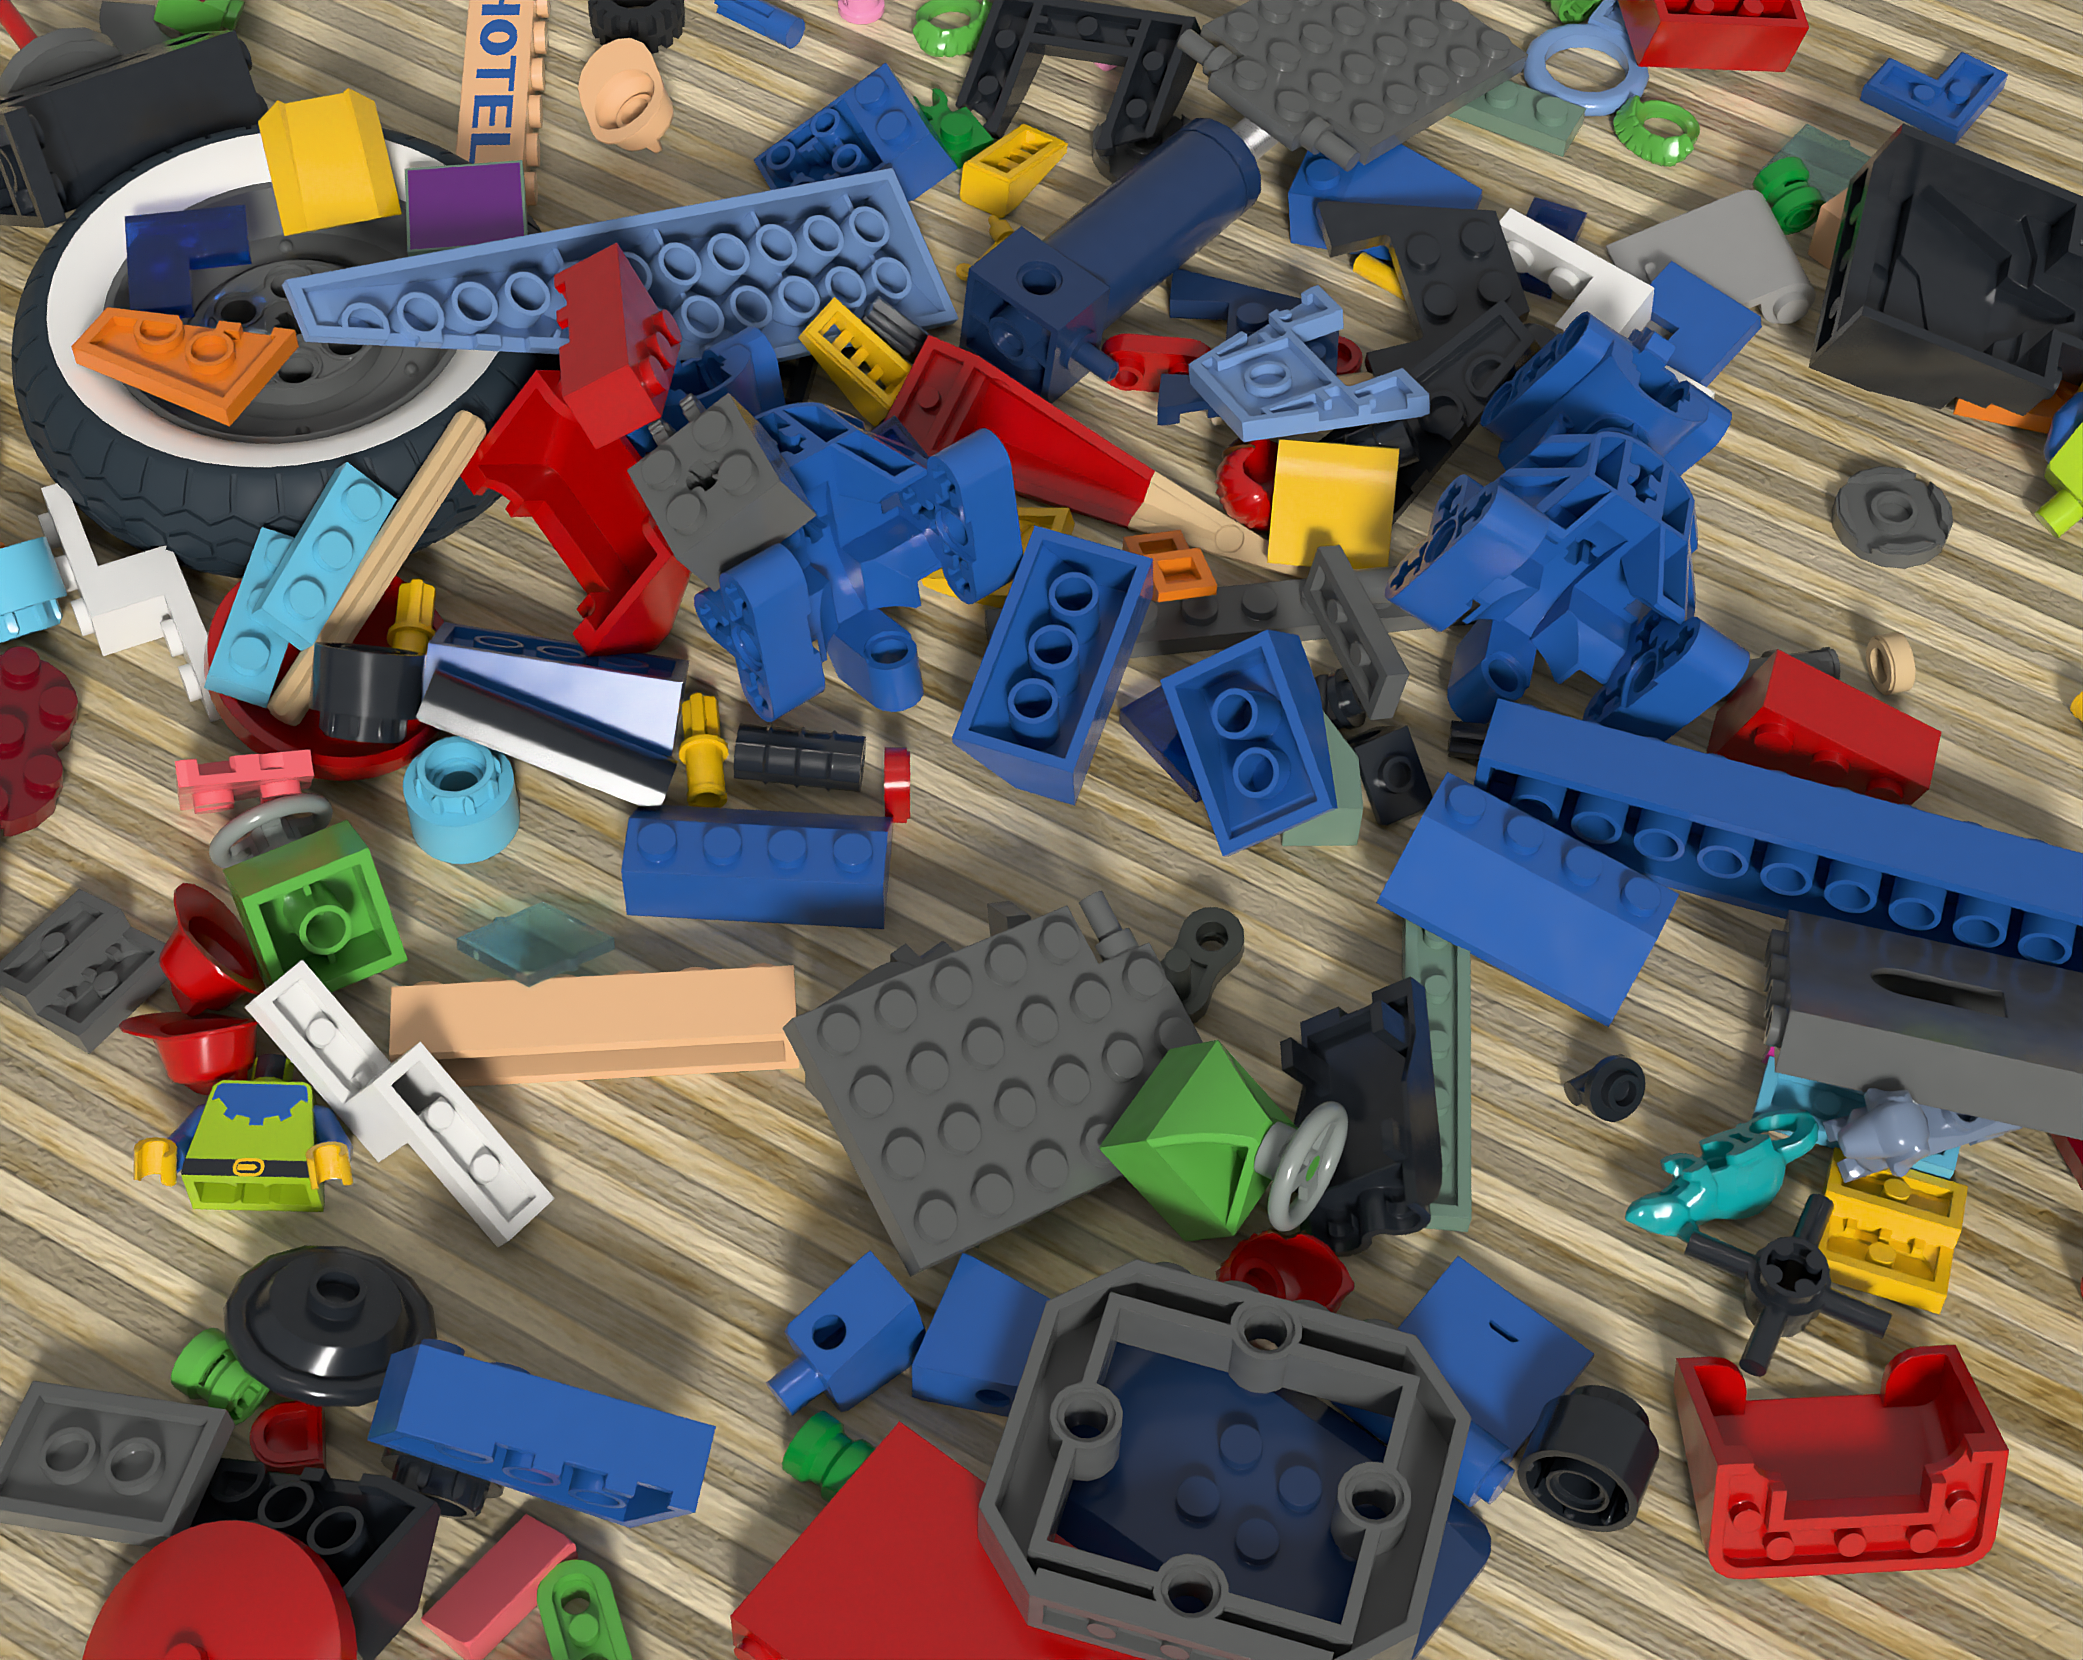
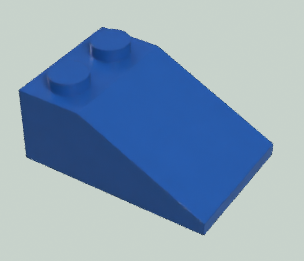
[1288,144,1482,261]
[1160,629,1338,857]

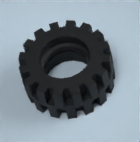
[588,0,685,54]

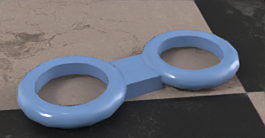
[1523,0,1649,116]

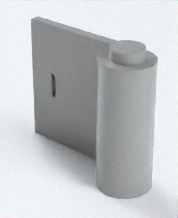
[1606,190,1816,340]

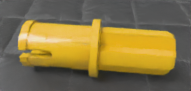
[387,578,436,664]
[678,692,729,808]

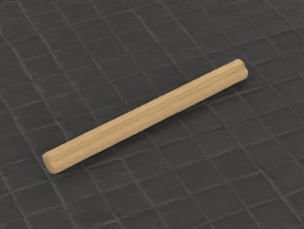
[267,410,487,726]

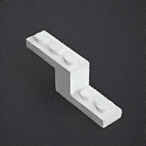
[1499,208,1715,399]
[37,483,222,722]
[245,960,555,1247]

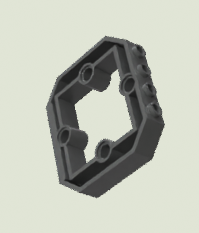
[978,1259,1472,1660]

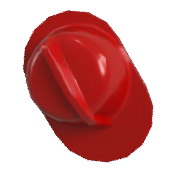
[159,883,266,1017]
[119,1011,259,1095]

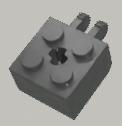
[627,393,817,592]

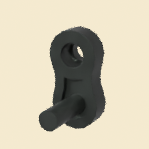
[1160,907,1244,1024]

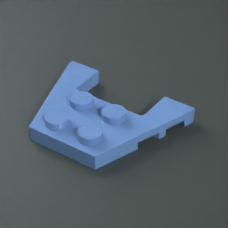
[1188,285,1430,442]

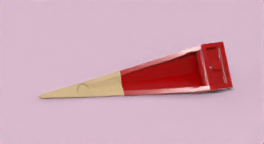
[877,335,1311,579]

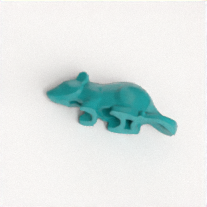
[1625,1108,1819,1243]

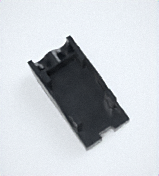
[1280,976,1442,1257]

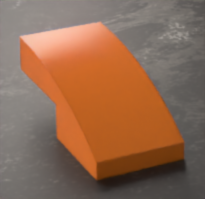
[1122,530,1218,602]

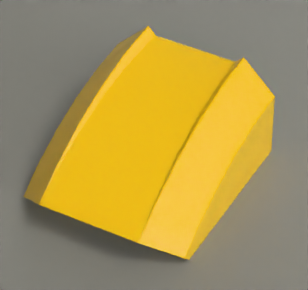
[258,88,402,236]

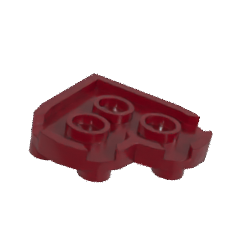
[0,646,78,837]

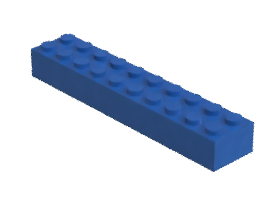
[1474,698,2083,973]

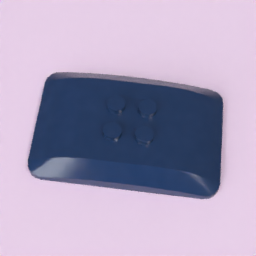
[1057,1342,1491,1660]

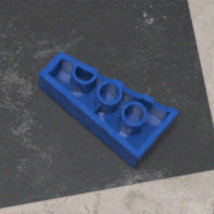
[367,1339,716,1528]

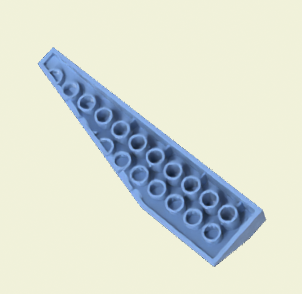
[282,168,959,362]

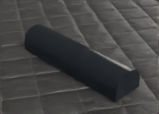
[416,668,678,812]

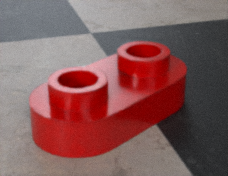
[1101,333,1211,393]

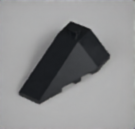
[190,1458,441,1660]

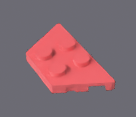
[175,750,314,814]

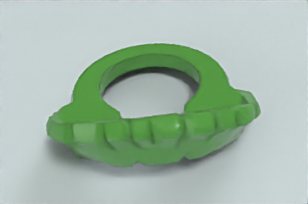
[912,0,993,57]
[1613,95,1700,167]

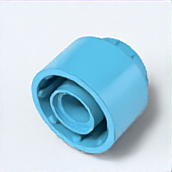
[0,536,67,644]
[403,736,520,864]

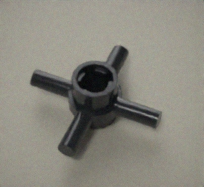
[1684,1194,1892,1377]

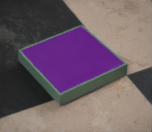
[405,160,528,257]

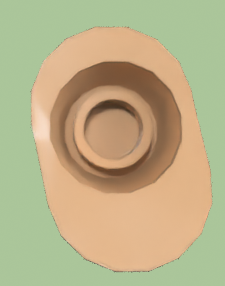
[578,38,674,153]

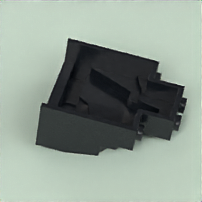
[1808,123,2083,416]

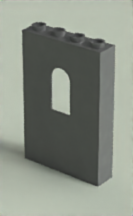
[1764,910,2083,1140]

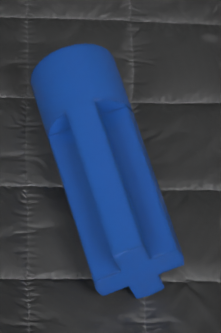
[714,0,805,49]

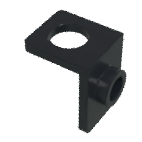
[1346,725,1433,826]

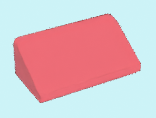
[421,1514,578,1660]

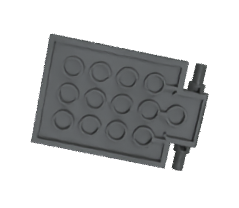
[1177,0,1528,172]
[783,891,1203,1277]

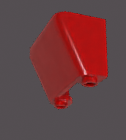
[460,370,692,657]
[1673,1345,2009,1579]

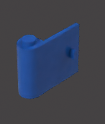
[1330,1256,1594,1507]

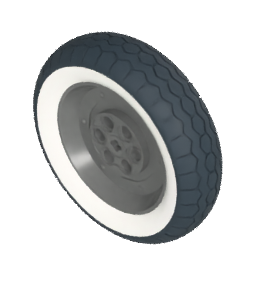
[11,125,560,579]

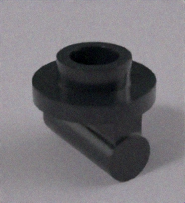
[1315,668,1366,730]
[1564,1054,1646,1122]

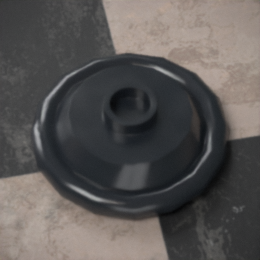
[223,1245,437,1407]

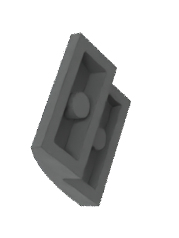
[0,889,168,1054]

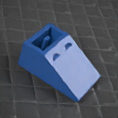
[754,63,958,202]

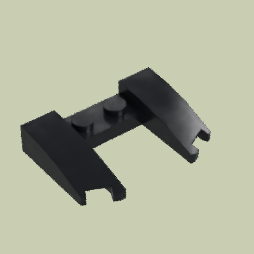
[955,0,1201,157]

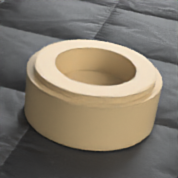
[1866,631,1916,695]

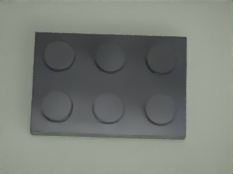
[0,1381,235,1548]

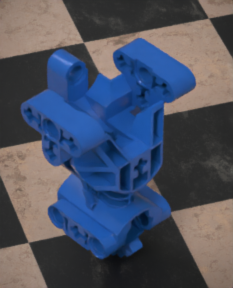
[1385,311,1750,742]
[626,326,1023,722]

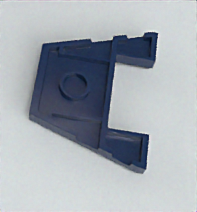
[1157,269,1339,425]

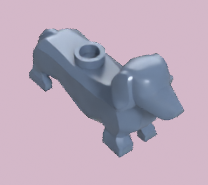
[1823,1088,2023,1183]

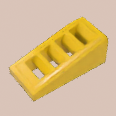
[960,123,1068,218]
[798,297,912,428]

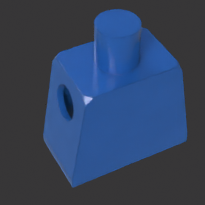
[766,1251,926,1416]
[912,1253,1050,1417]

